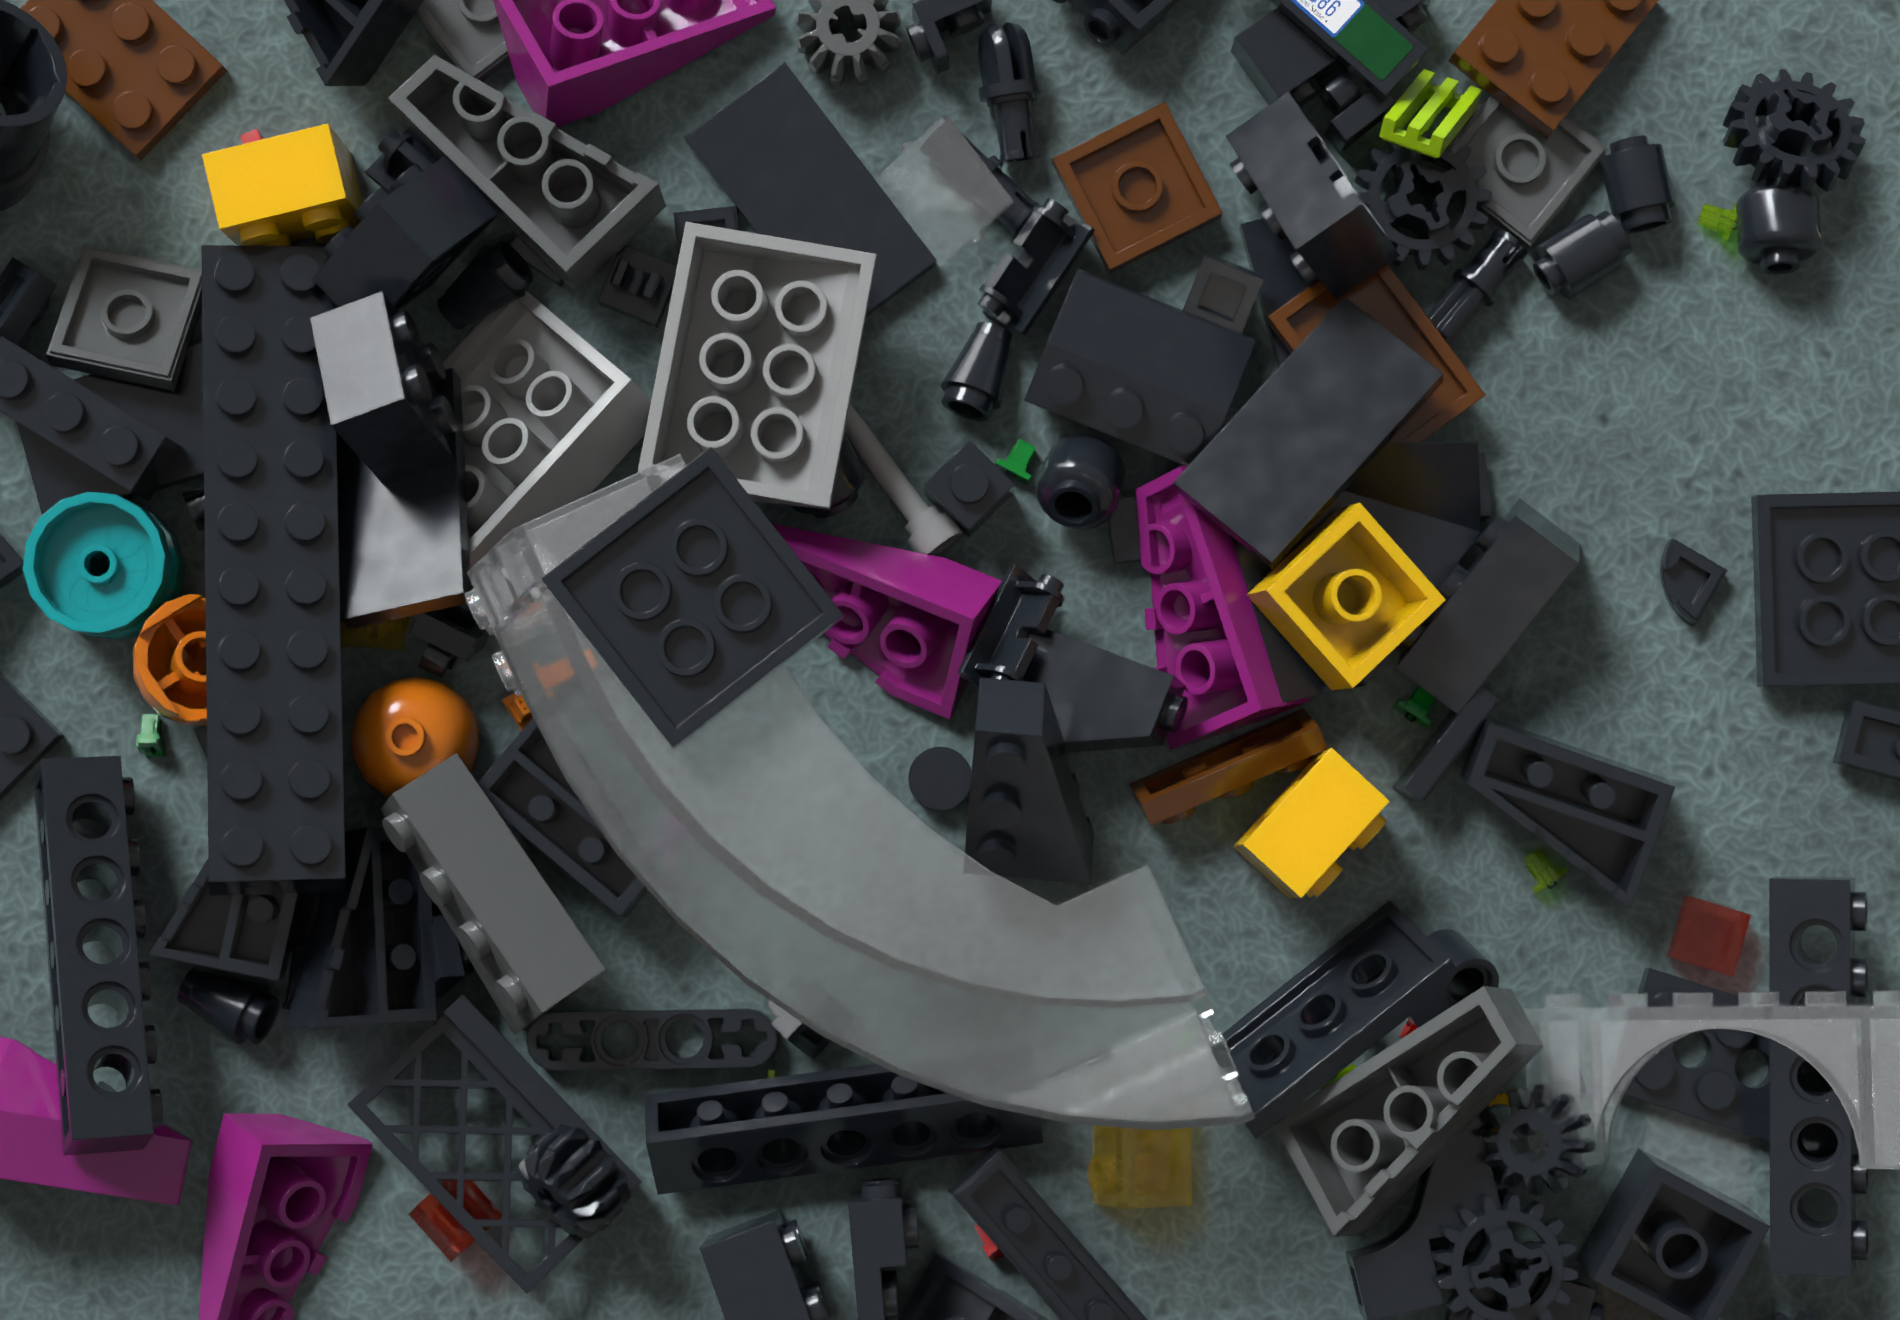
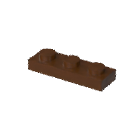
[1129,708,1328,826]

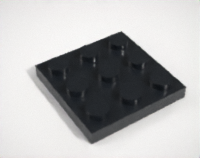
[541,447,844,749]
[1751,492,1900,687]

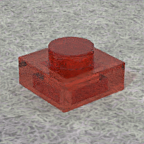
[1667,896,1751,977]
[408,1171,502,1262]

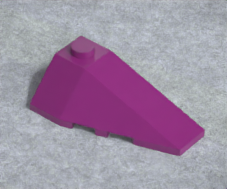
[493,0,776,127]
[1136,465,1310,750]
[771,523,1002,719]
[198,1113,373,1320]

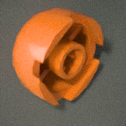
[133,594,207,726]
[350,676,480,798]

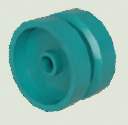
[23,492,185,640]

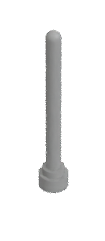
[845,403,963,556]

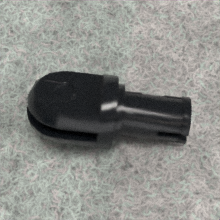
[978,22,1042,163]

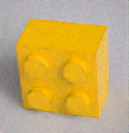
[202,123,363,246]
[1247,502,1446,690]
[1233,748,1390,899]

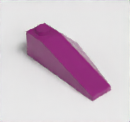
[0,1036,193,1206]

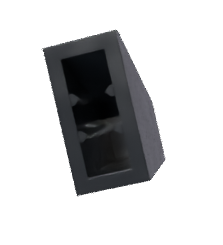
[1023,629,1188,753]

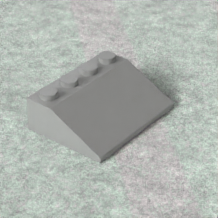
[637,222,877,510]
[443,290,651,601]

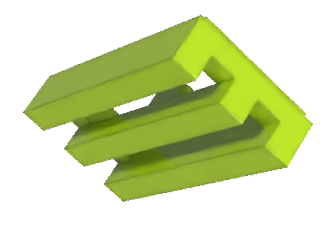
[1379,69,1483,159]

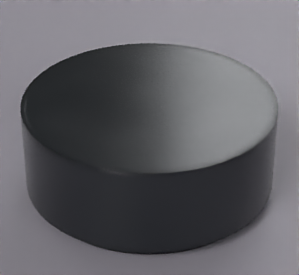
[908,747,971,811]

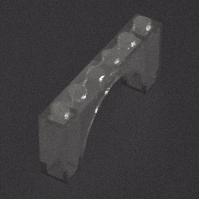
[1524,990,1900,1169]

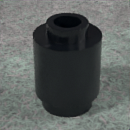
[1600,135,1675,234]
[1533,211,1632,300]

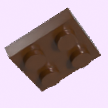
[1052,102,1223,274]

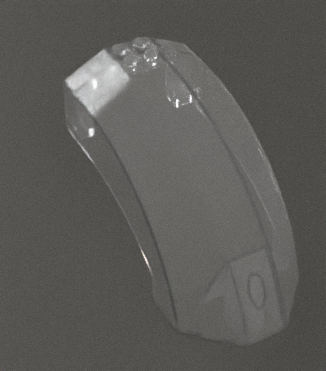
[465,454,1255,1130]

